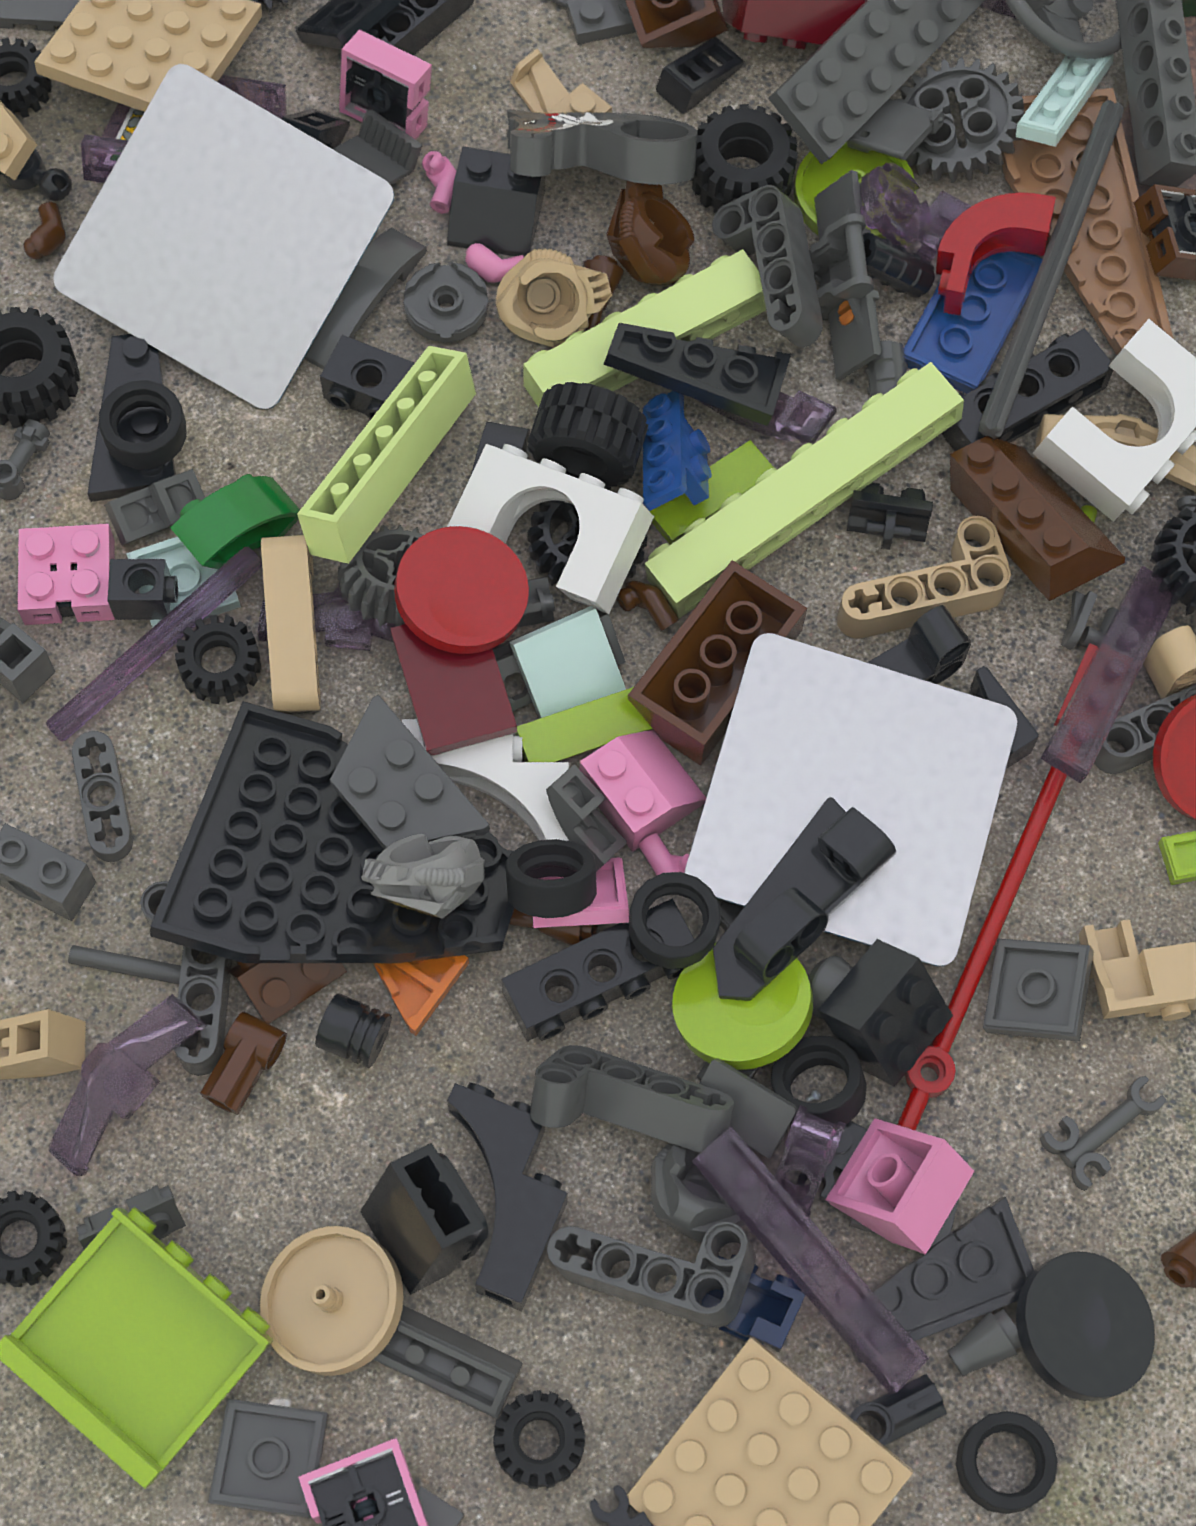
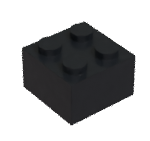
[818,939,953,1087]

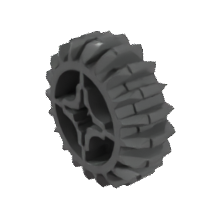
[338,524,423,627]

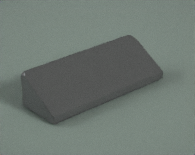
[373,1305,523,1419]

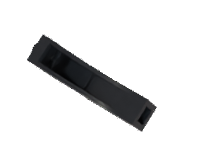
[447,1083,568,1312]

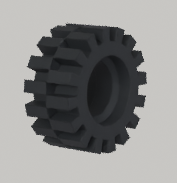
[0,38,52,118]
[175,615,261,704]
[0,1191,67,1287]
[493,1390,585,1489]

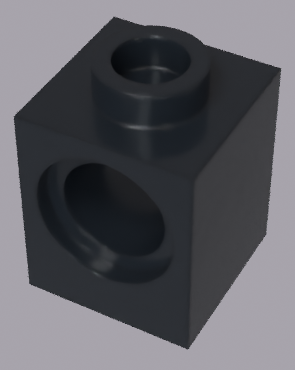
[108,559,178,620]

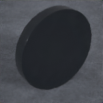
[1016,1251,1155,1401]

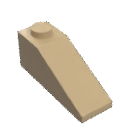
[0,1009,86,1080]

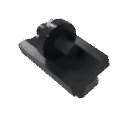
[847,482,933,550]

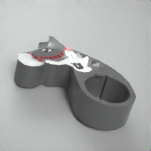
[507,109,697,185]

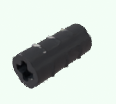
[863,232,935,298]

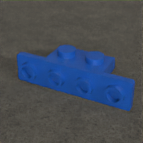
[642,391,712,511]

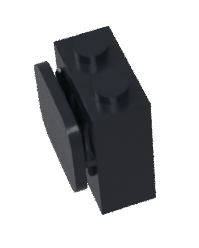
[360,1143,488,1295]

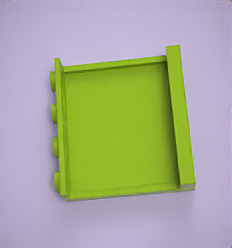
[0,1207,273,1489]

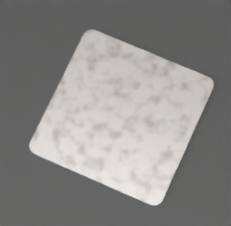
[53,64,394,409]
[684,633,1017,967]

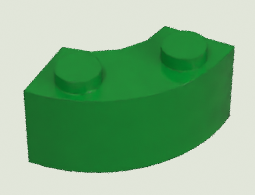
[170,474,300,571]

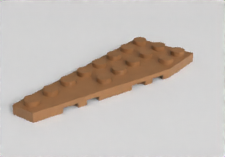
[1002,88,1174,355]

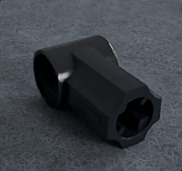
[849,1374,947,1446]

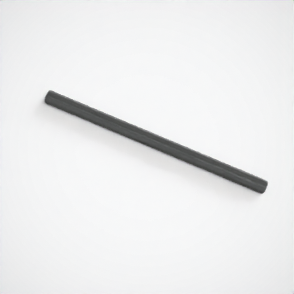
[979,100,1124,439]

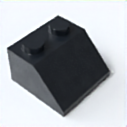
[447,146,545,257]

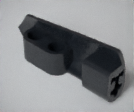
[713,797,896,1001]

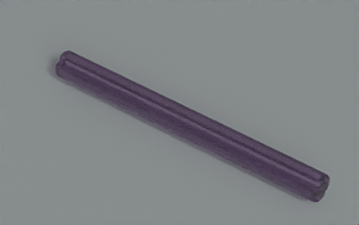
[46,547,262,742]

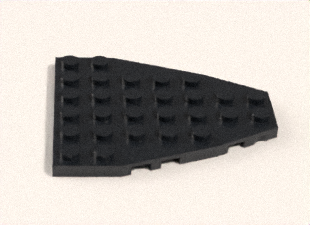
[150,701,515,963]

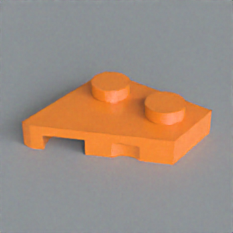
[373,955,469,1036]

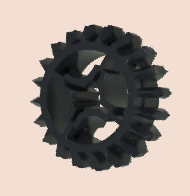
[527,482,648,586]
[1150,508,1196,616]

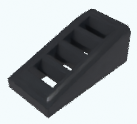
[656,36,745,114]
[970,666,1039,769]

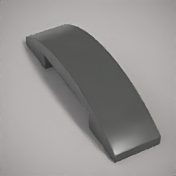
[304,227,427,369]

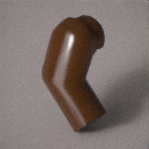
[23,202,66,260]
[616,580,679,632]

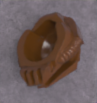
[606,181,694,285]

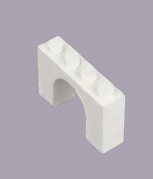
[1032,319,1196,522]
[447,444,654,614]

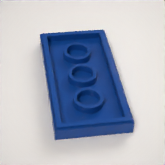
[904,251,1042,394]

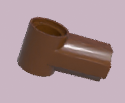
[200,1011,287,1115]

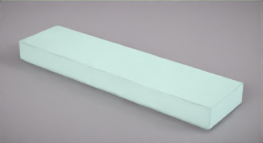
[1016,54,1114,147]

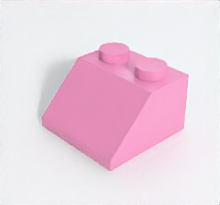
[579,730,706,852]
[825,1118,974,1255]

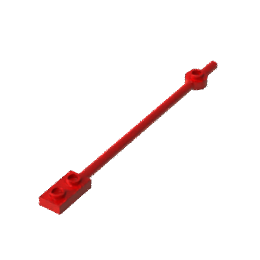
[897,643,1131,1131]

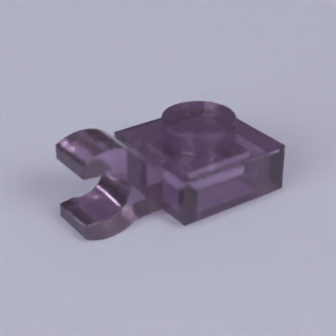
[917,190,971,263]

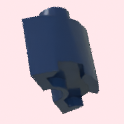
[702,1254,806,1352]

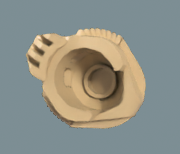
[495,248,612,348]

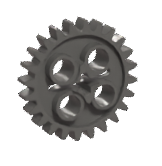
[894,57,1024,183]

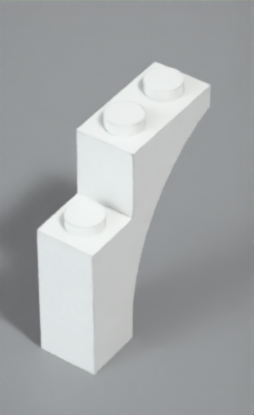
[402,719,569,841]

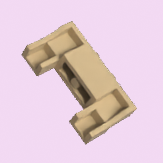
[1079,919,1196,1021]

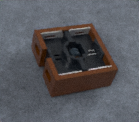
[1133,184,1196,281]

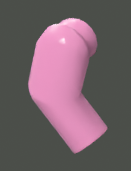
[422,151,457,214]
[466,243,524,283]
[638,833,689,875]

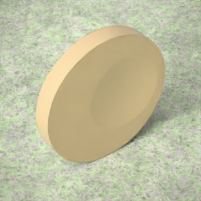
[260,1226,403,1376]

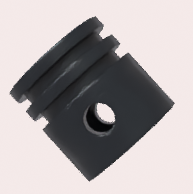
[315,993,392,1068]

